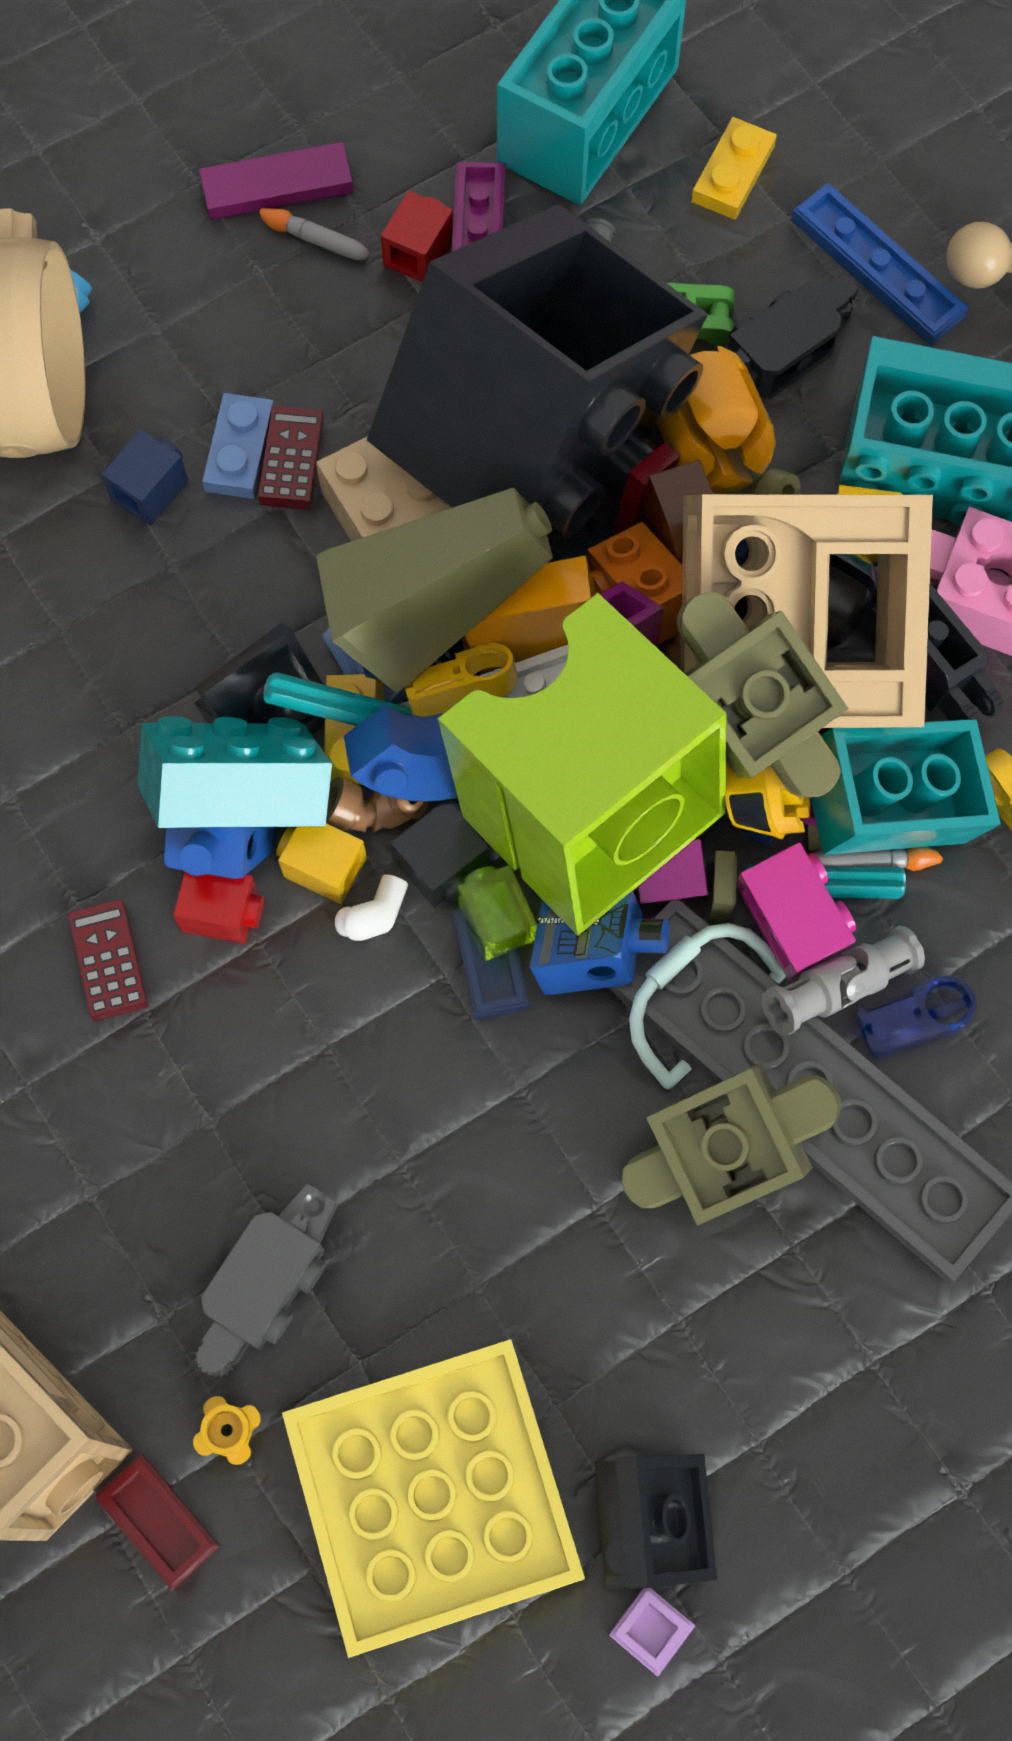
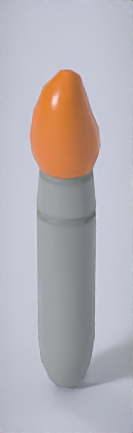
[259,208,370,260]
[814,847,943,871]

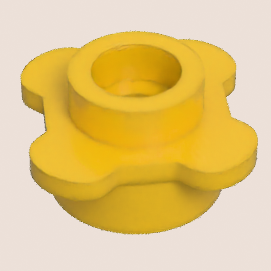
[193,1396,261,1465]

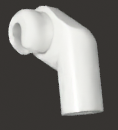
[335,875,408,941]

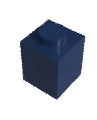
[101,429,189,526]

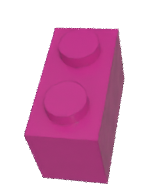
[736,842,856,981]

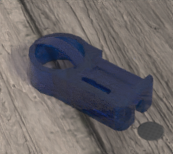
[857,975,976,1058]

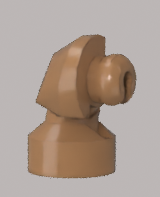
[326,776,428,833]

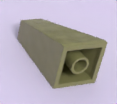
[316,487,553,692]

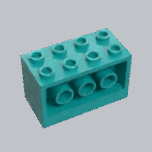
[497,0,686,206]
[835,336,1012,526]

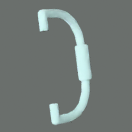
[629,923,786,1089]

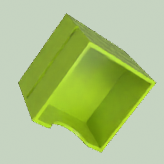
[438,593,726,936]

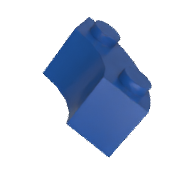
[344,704,458,801]

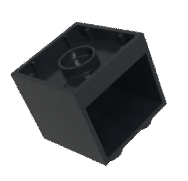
[366,204,708,540]

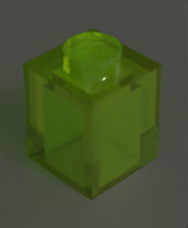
[458,865,537,961]

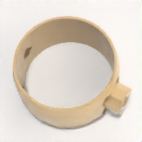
[0,208,86,458]

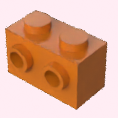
[587,522,682,645]

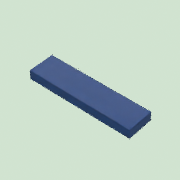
[791,182,969,346]

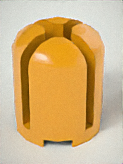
[656,346,776,494]

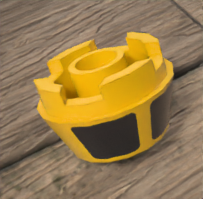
[725,762,810,839]

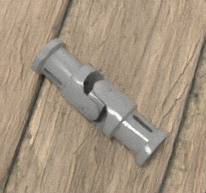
[761,925,925,1036]

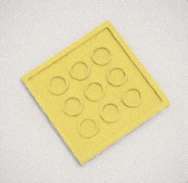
[282,1339,585,1658]

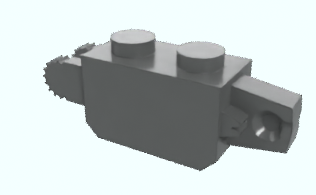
[194,1184,338,1379]

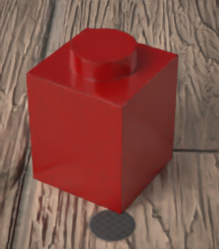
[381,190,453,283]
[173,872,264,944]

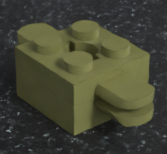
[676,592,849,798]
[622,1062,841,1226]

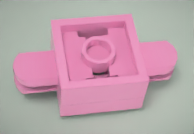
[930,507,1012,656]

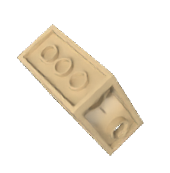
[681,494,933,728]
[0,1310,134,1541]

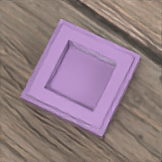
[608,1588,695,1677]

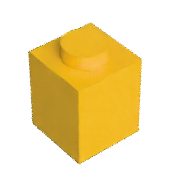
[276,823,367,905]

